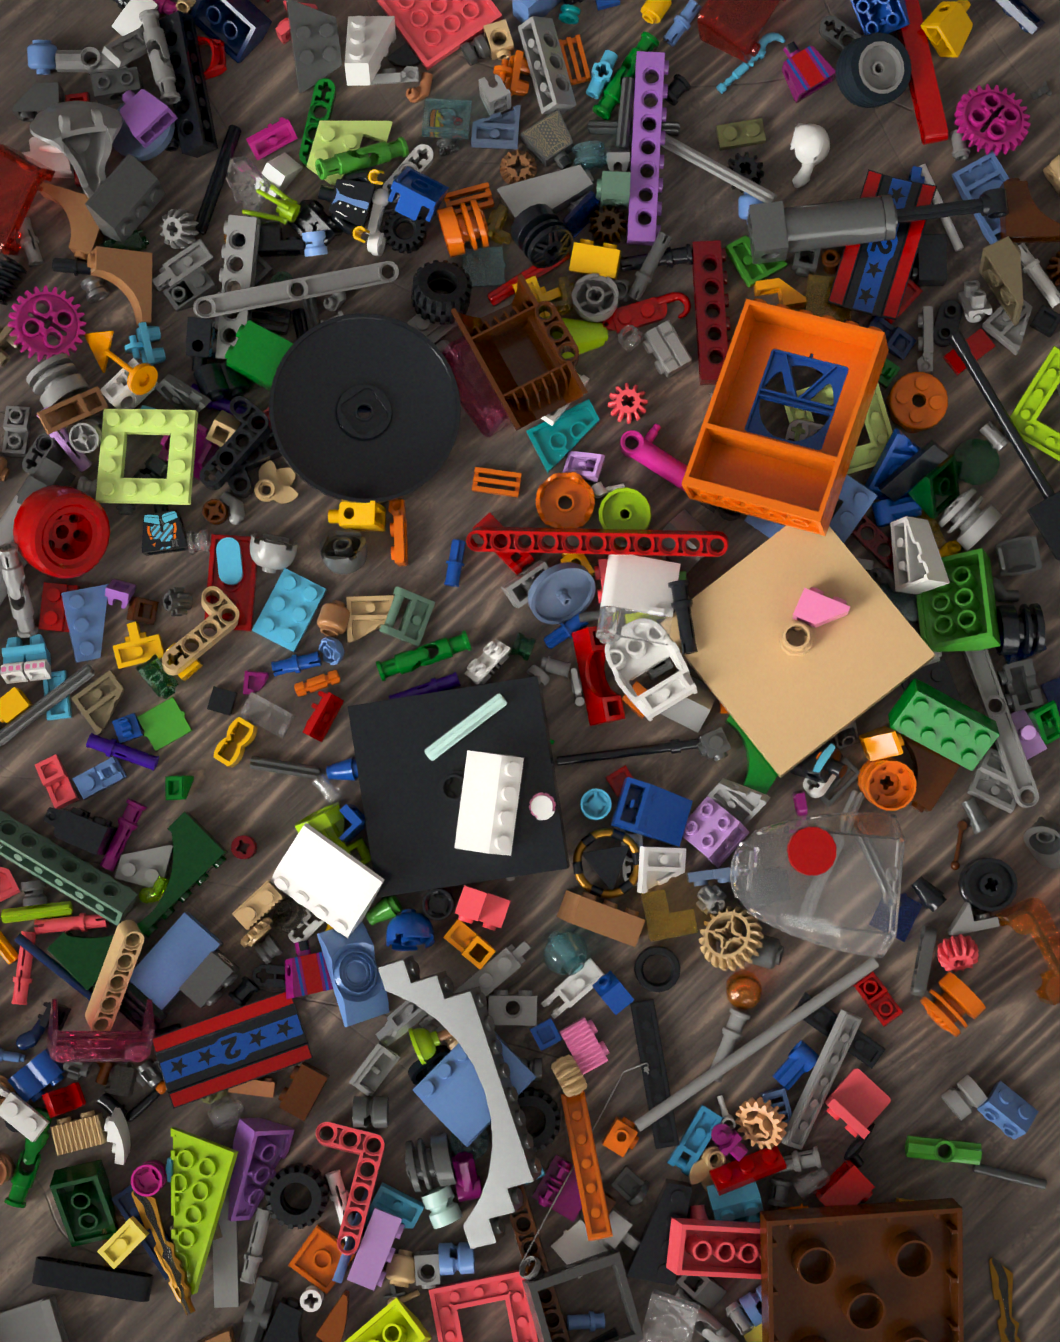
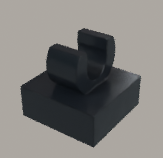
[38,1002,71,1031]

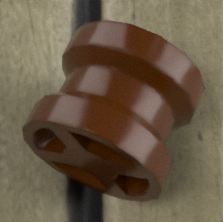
[202,499,228,525]

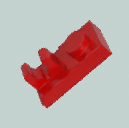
[303,691,344,742]

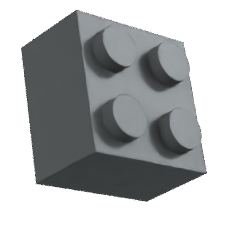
[179,949,240,1008]

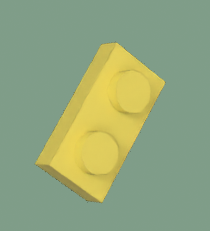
[97,1216,150,1269]

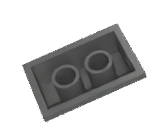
[85,154,166,244]

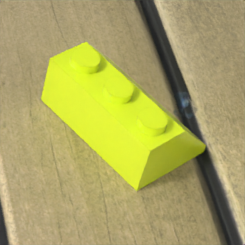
[345,1298,432,1342]

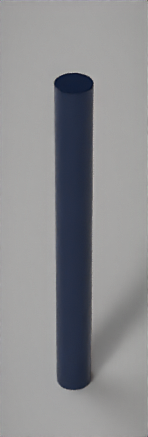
[14,933,93,1001]

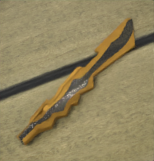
[131,1191,195,1316]
[989,1258,1021,1342]

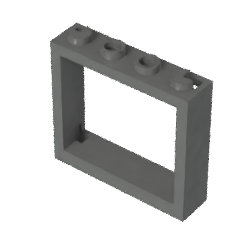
[522,1249,644,1342]

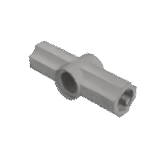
[55,47,129,75]

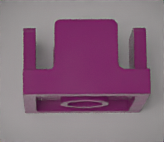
[158,423,219,480]

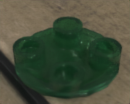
[954,439,1000,485]

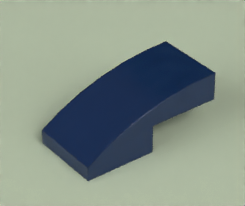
[866,316,917,360]

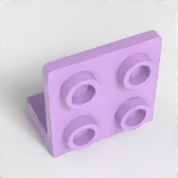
[683,796,750,868]

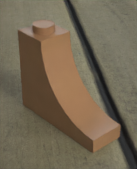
[39,182,104,260]
[87,246,152,327]

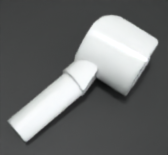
[591,482,625,499]
[717,1095,736,1128]

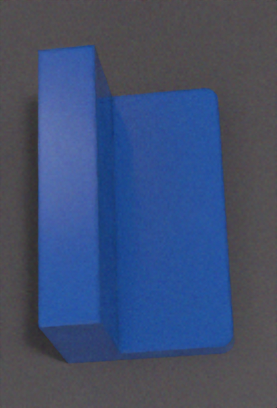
[339,804,366,842]

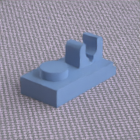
[72,757,127,800]

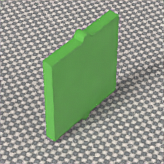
[137,697,192,751]

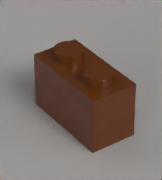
[278,1062,330,1121]

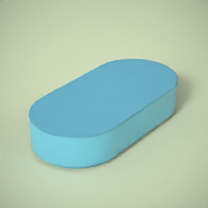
[216,537,243,585]

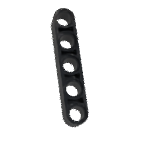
[32,1256,154,1302]

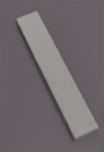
[781,1009,863,1150]
[213,1179,240,1308]

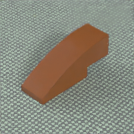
[315,1289,350,1342]

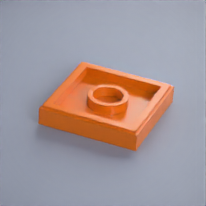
[288,1224,356,1294]

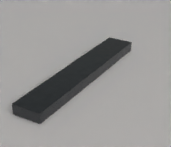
[630,999,680,1149]

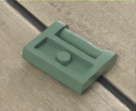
[379,587,435,646]

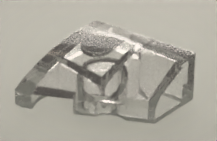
[225,156,271,217]

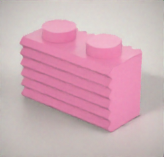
[559,1016,610,1075]

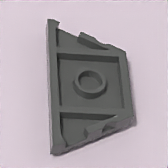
[286,0,342,93]

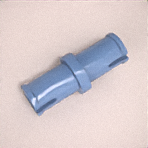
[663,0,702,47]

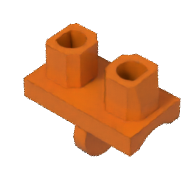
[493,50,530,97]

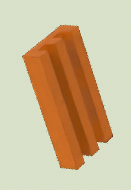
[558,34,591,86]
[444,182,494,215]
[472,467,522,498]

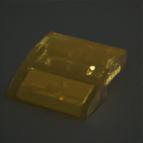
[806,275,852,322]

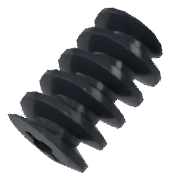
[0,254,27,306]

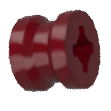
[231,835,257,859]

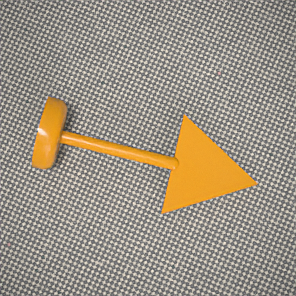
[84,331,158,395]

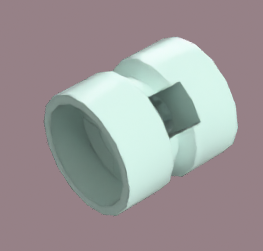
[421,1185,463,1229]

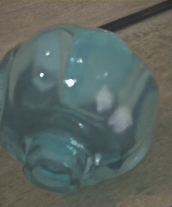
[543,931,588,975]

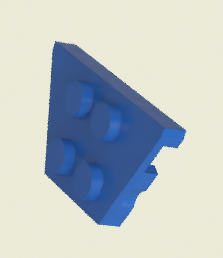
[864,428,921,501]

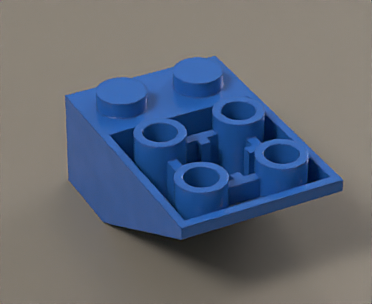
[850,0,910,35]
[610,777,693,847]

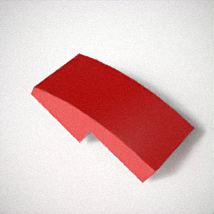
[854,972,903,1027]

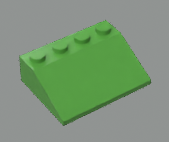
[916,548,1001,652]

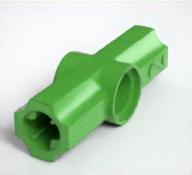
[905,1135,982,1165]

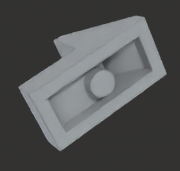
[947,902,1000,936]

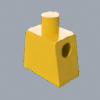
[921,0,973,58]
[328,501,386,531]

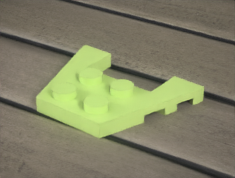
[306,121,393,186]

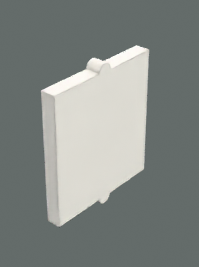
[551,1219,608,1278]

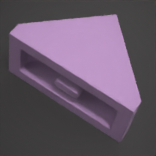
[562,451,605,484]

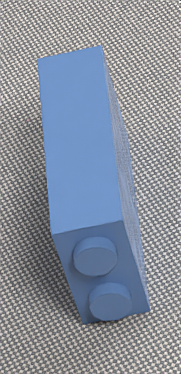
[128,912,224,1010]

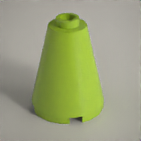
[544,316,608,359]

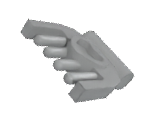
[570,668,585,706]

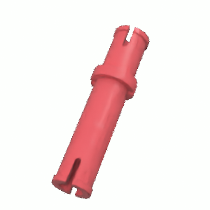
[34,913,109,935]
[11,931,36,1005]

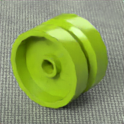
[599,488,652,541]

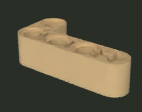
[162,586,239,676]

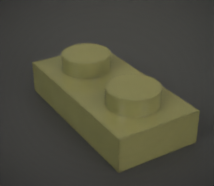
[716,118,766,151]

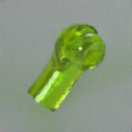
[139,876,169,904]

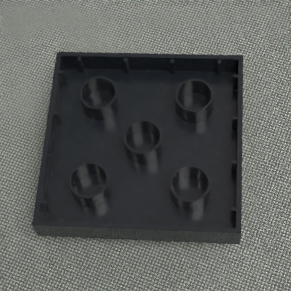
[348,676,570,898]

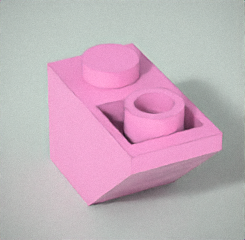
[792,587,850,628]

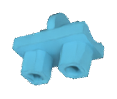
[124,322,166,366]

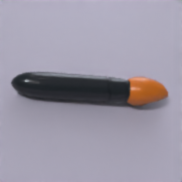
[126,1080,167,1122]

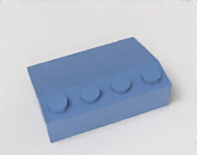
[413,1032,536,1147]

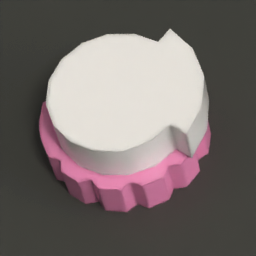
[529,792,556,820]

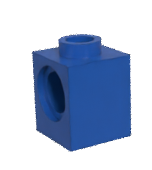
[592,970,634,1015]

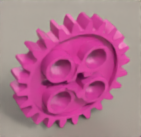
[954,84,1030,156]
[8,285,86,362]

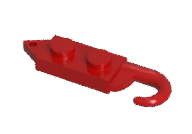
[602,292,691,334]

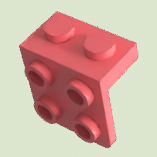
[824,1068,891,1139]

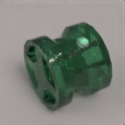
[510,633,537,661]

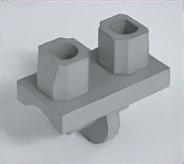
[958,280,992,323]

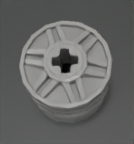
[26,353,91,408]
[938,487,1003,551]

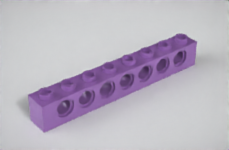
[627,51,669,246]

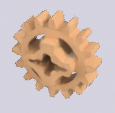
[735,1097,788,1150]

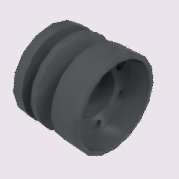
[405,1133,457,1193]

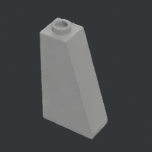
[497,164,594,222]

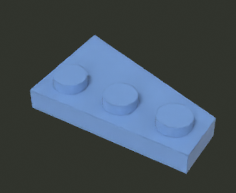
[61,584,109,663]

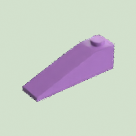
[228,1118,295,1221]

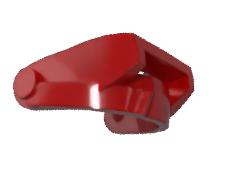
[197,36,227,80]

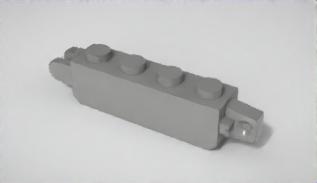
[419,941,531,1032]

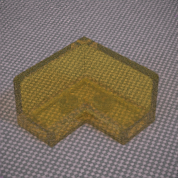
[640,889,698,942]

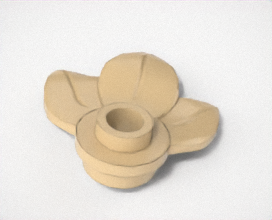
[254,460,298,504]
[689,1146,730,1191]

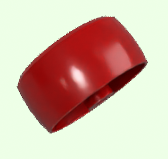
[13,485,110,578]

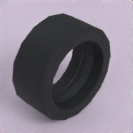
[634,946,681,993]

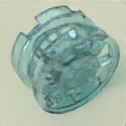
[572,141,607,171]

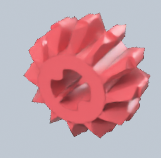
[608,383,648,424]
[937,934,979,973]

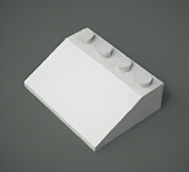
[270,823,385,938]

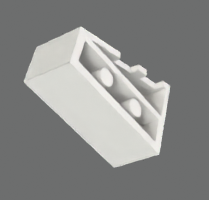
[345,16,396,86]
[890,516,950,595]

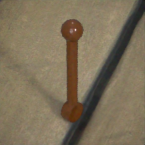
[951,821,967,870]

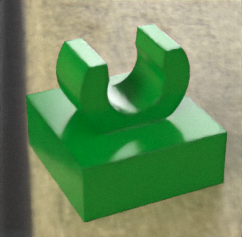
[878,358,901,389]

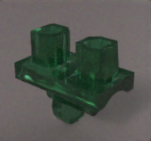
[136,654,179,699]

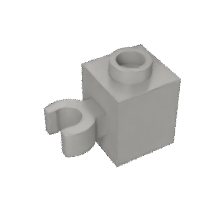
[597,1207,640,1251]

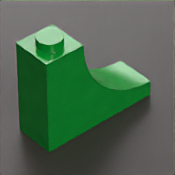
[725,714,778,794]

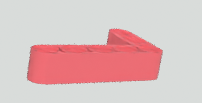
[315,1122,385,1256]

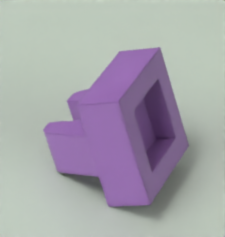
[105,579,136,609]

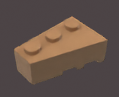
[557,890,645,947]

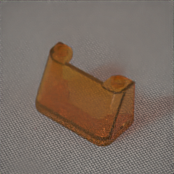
[994,898,1060,1005]

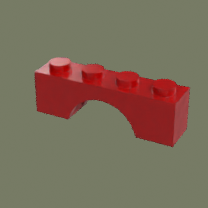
[572,625,626,726]

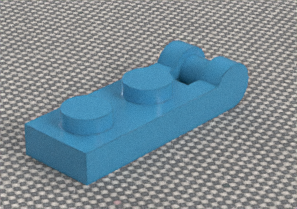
[667,1104,723,1176]

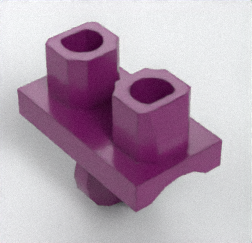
[711,1123,748,1162]

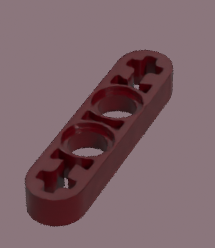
[851,515,894,573]

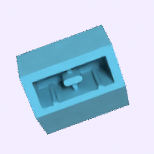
[706,1181,764,1223]

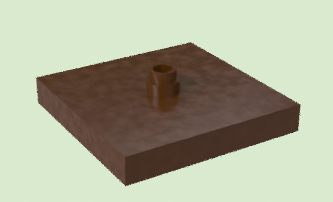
[760,1198,964,1342]

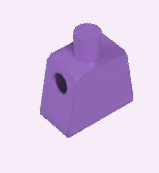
[120,89,178,148]

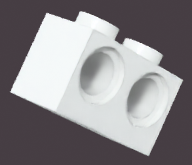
[100,358,159,409]

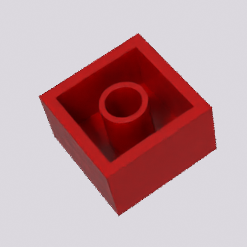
[813,1160,875,1207]

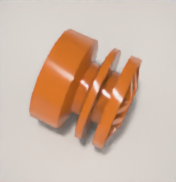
[437,199,489,258]
[858,757,916,811]
[920,972,986,1037]

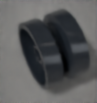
[958,858,1018,911]

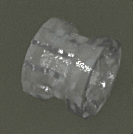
[187,529,210,554]

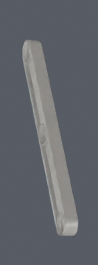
[193,261,399,318]
[962,649,1039,808]

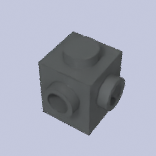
[697,727,732,762]

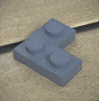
[686,866,739,887]

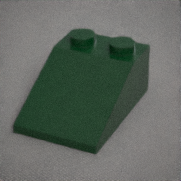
[50,1159,119,1247]

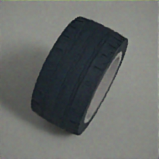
[835,33,912,108]

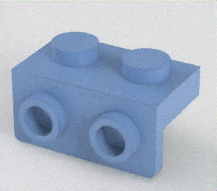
[977,1080,1039,1140]

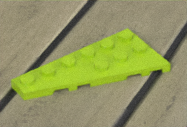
[171,1127,238,1295]

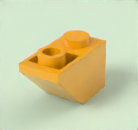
[859,726,904,761]

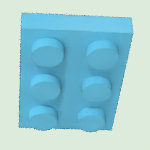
[252,568,327,653]

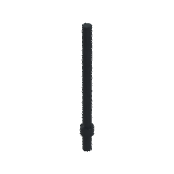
[557,739,699,766]

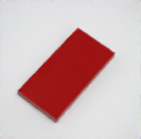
[204,534,259,632]

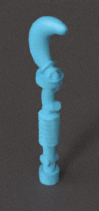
[716,32,786,94]

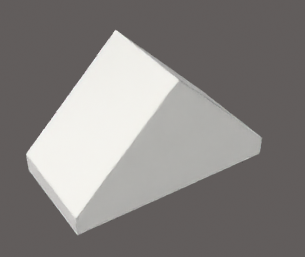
[255,153,303,202]

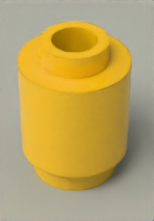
[641,0,672,24]

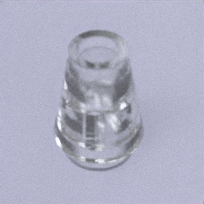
[793,1167,831,1200]

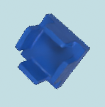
[388,166,449,222]

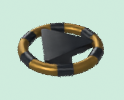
[572,828,640,898]

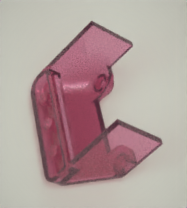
[47,999,154,1063]

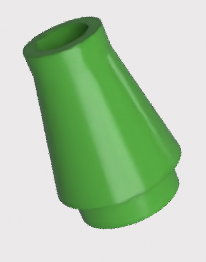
[365,895,403,926]

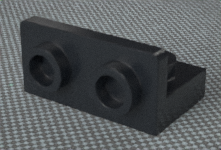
[288,199,343,246]

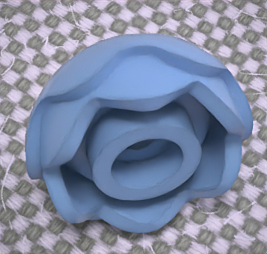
[319,637,344,665]

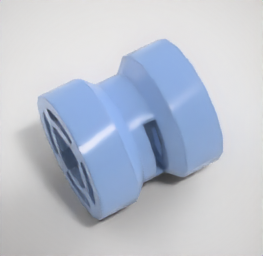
[302,230,328,257]

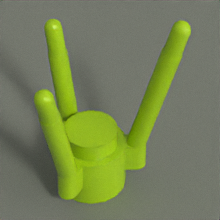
[242,180,300,225]

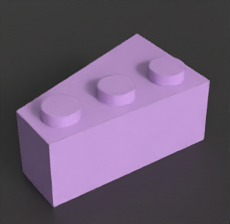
[347,1207,405,1291]

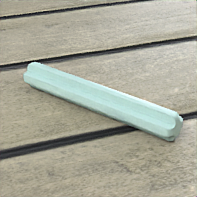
[424,693,507,761]

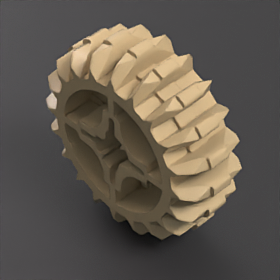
[698,906,764,971]

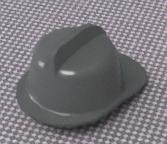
[1023,817,1060,869]

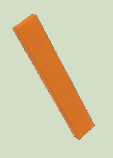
[560,1090,613,1241]

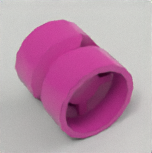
[131,1160,167,1197]

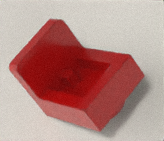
[42,1082,86,1118]

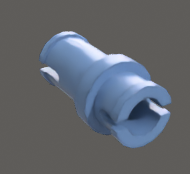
[567,1311,605,1332]

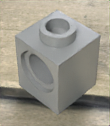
[414,1250,441,1289]

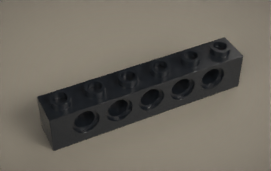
[159,11,218,158]

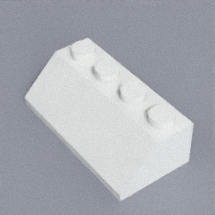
[454,750,524,856]

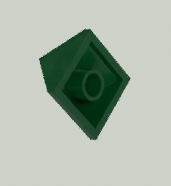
[908,454,960,519]

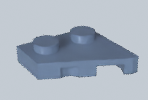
[471,105,521,149]

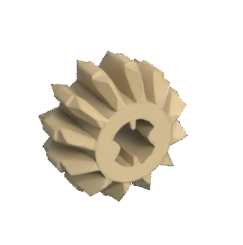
[551,1054,587,1098]

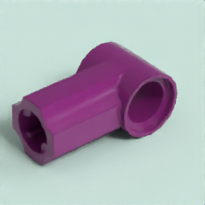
[452,1152,483,1202]

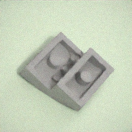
[967,747,1032,813]

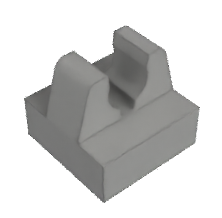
[606,147,630,172]

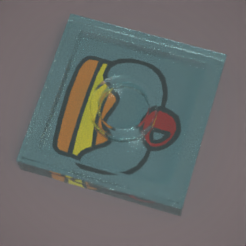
[422,98,472,139]

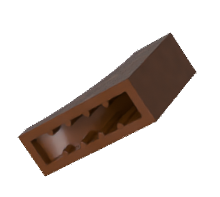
[1000,178,1060,243]
[896,731,961,813]

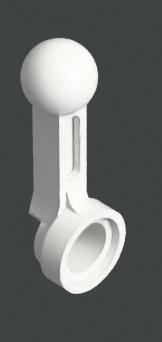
[366,188,390,256]

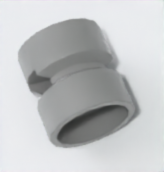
[941,1074,988,1121]

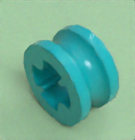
[558,4,581,24]

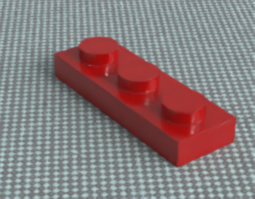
[709,1145,787,1196]

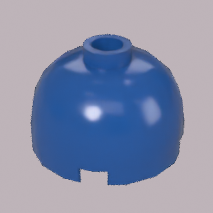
[386,909,435,951]

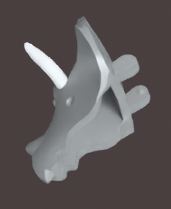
[29,101,123,198]

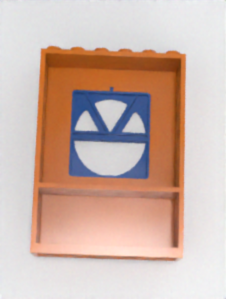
[681,298,889,536]

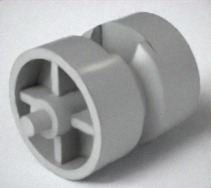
[69,417,103,453]

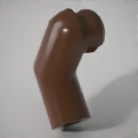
[92,1049,114,1086]

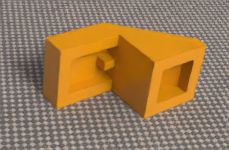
[753,278,807,310]

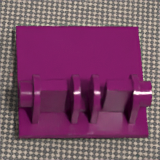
[532,1155,582,1222]

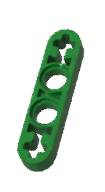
[299,78,336,168]

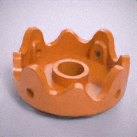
[886,372,948,433]
[536,472,595,528]

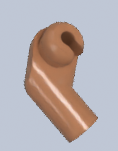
[406,72,433,103]

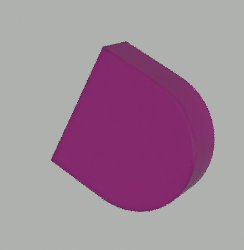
[793,791,808,817]

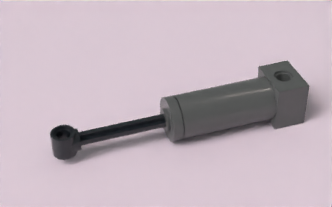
[747,188,1009,264]

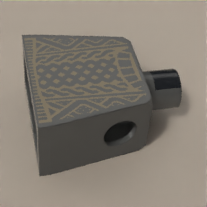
[521,110,574,170]

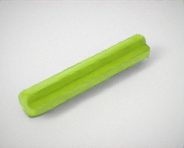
[1,901,73,923]

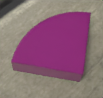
[243,671,270,695]

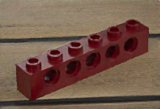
[691,240,731,386]

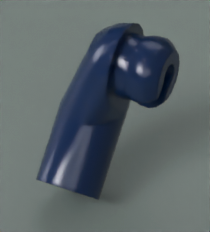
[16,1020,47,1050]

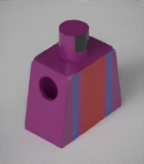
[782,41,836,103]
[285,940,333,999]

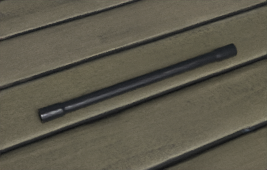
[948,331,1055,500]

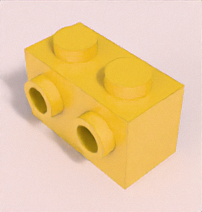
[569,239,621,280]

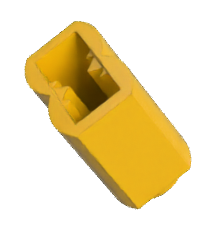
[214,717,258,768]

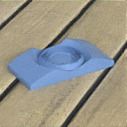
[952,151,1019,245]
[317,922,389,1027]

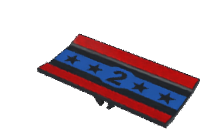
[828,169,937,320]
[150,991,313,1109]

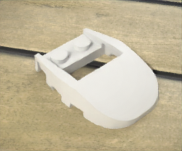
[605,619,698,721]

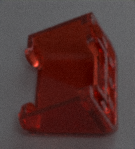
[697,0,786,63]
[0,144,55,256]

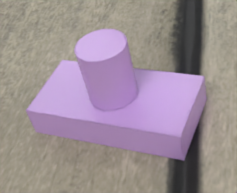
[1011,709,1047,760]

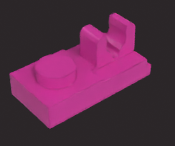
[246,117,298,161]

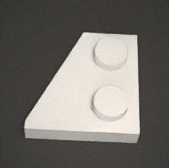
[637,846,686,894]

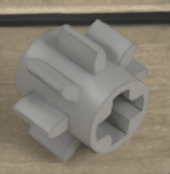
[696,884,727,915]

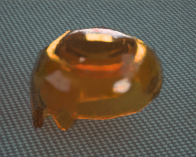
[726,970,762,1010]

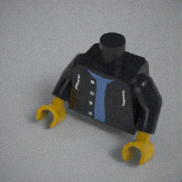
[318,169,384,243]

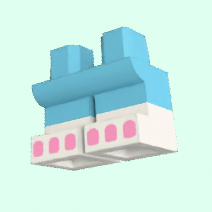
[0,634,52,684]

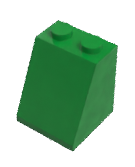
[225,320,293,391]

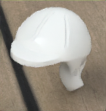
[790,123,830,188]

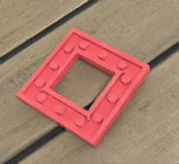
[429,1270,539,1342]

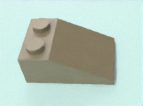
[979,236,1024,326]

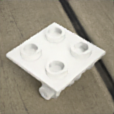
[464,639,511,685]

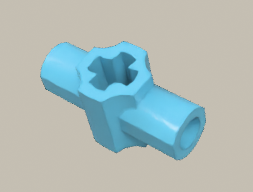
[586,50,618,99]

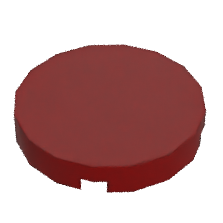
[787,827,836,876]

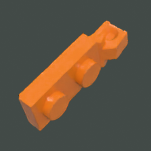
[388,499,408,566]

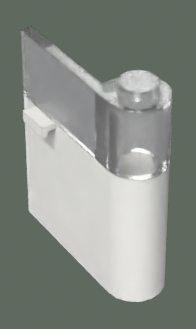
[596,554,681,646]

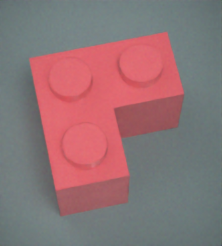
[455,885,511,931]

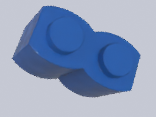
[7,1048,66,1102]

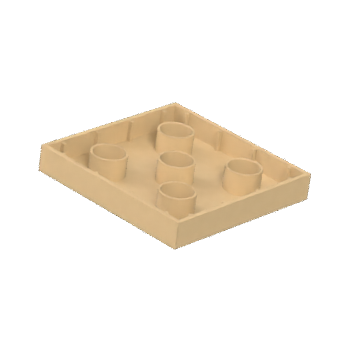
[660,526,935,778]

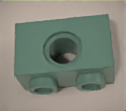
[596,171,631,210]

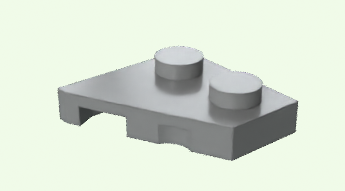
[115,845,173,890]

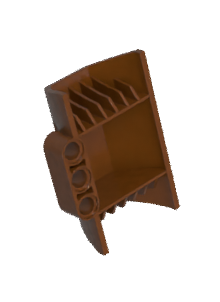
[451,274,588,431]

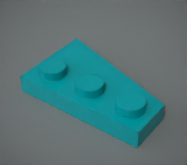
[526,399,600,473]

